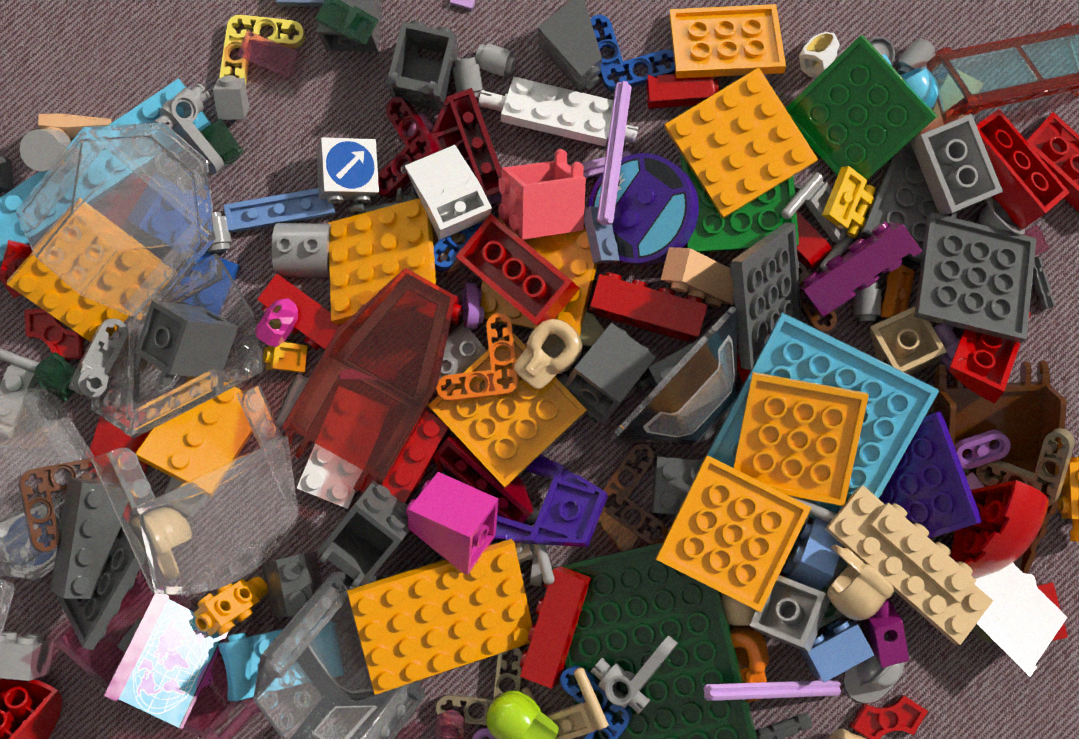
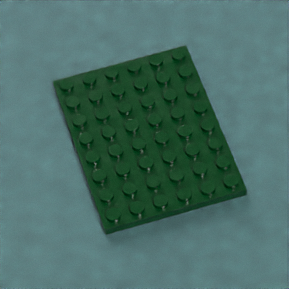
[552,542,757,739]

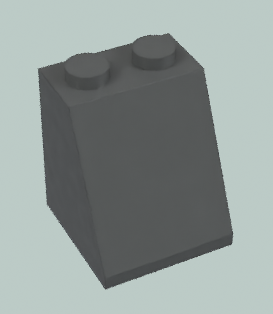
[317,0,382,53]
[538,0,602,92]
[564,323,656,425]
[261,551,327,618]

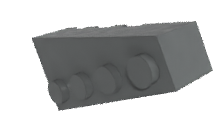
[50,477,137,599]

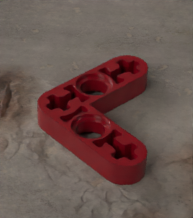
[378,97,438,198]

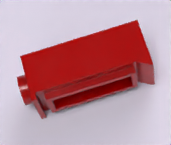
[646,74,719,109]

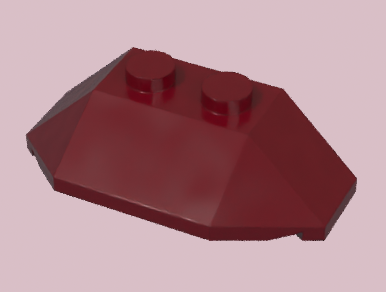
[431,88,502,197]
[433,436,533,523]

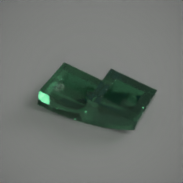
[315,0,379,45]

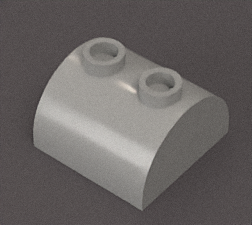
[272,223,331,278]
[421,322,487,388]

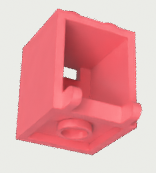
[498,149,586,240]

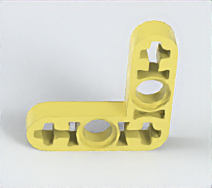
[220,15,306,83]

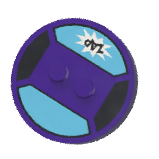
[588,153,699,266]

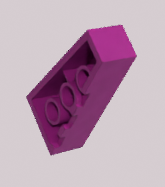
[800,221,923,317]

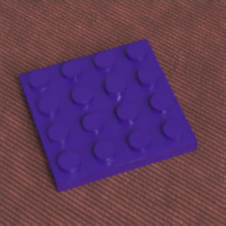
[879,412,982,539]

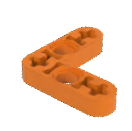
[436,313,518,402]

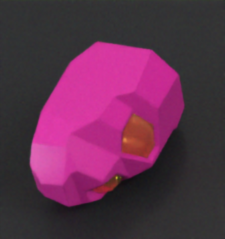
[255,298,298,347]

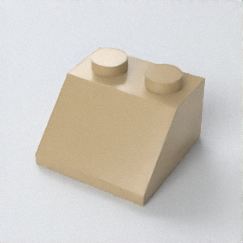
[869,306,947,375]

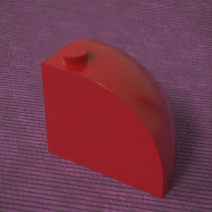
[950,480,1049,578]
[0,678,62,739]

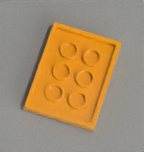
[669,4,786,78]
[135,376,269,497]

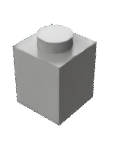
[213,75,249,120]

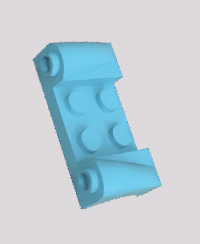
[218,614,343,702]

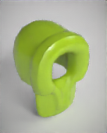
[486,691,559,739]

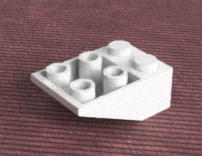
[405,145,492,240]

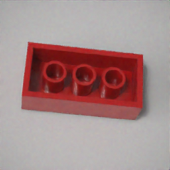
[976,109,1070,230]
[456,214,580,326]
[589,272,708,343]

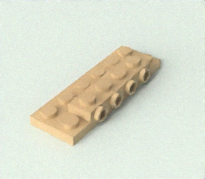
[825,485,994,645]

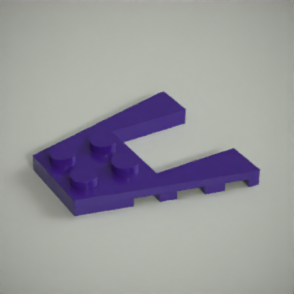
[492,454,608,547]

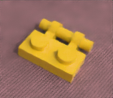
[822,166,876,238]

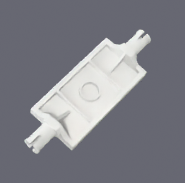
[478,76,639,147]

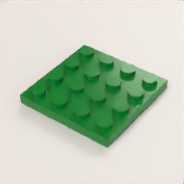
[785,35,938,180]
[680,153,799,253]

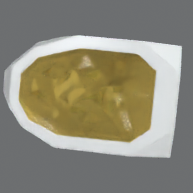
[799,32,840,78]

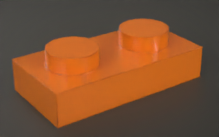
[881,264,915,319]

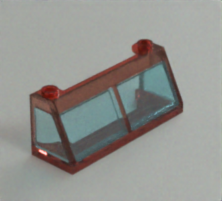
[926,23,1079,125]

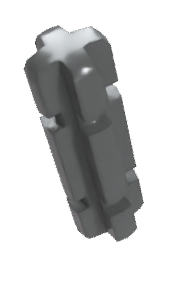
[1032,257,1055,310]
[757,713,813,739]

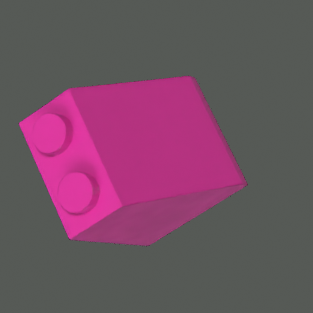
[406,472,499,575]

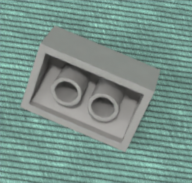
[910,114,1003,215]

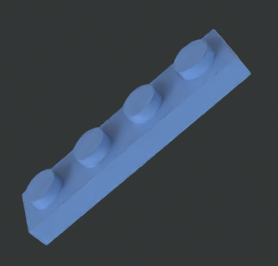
[224,188,336,233]

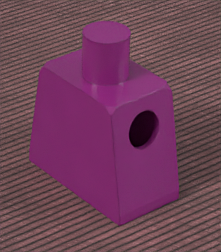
[862,598,909,668]

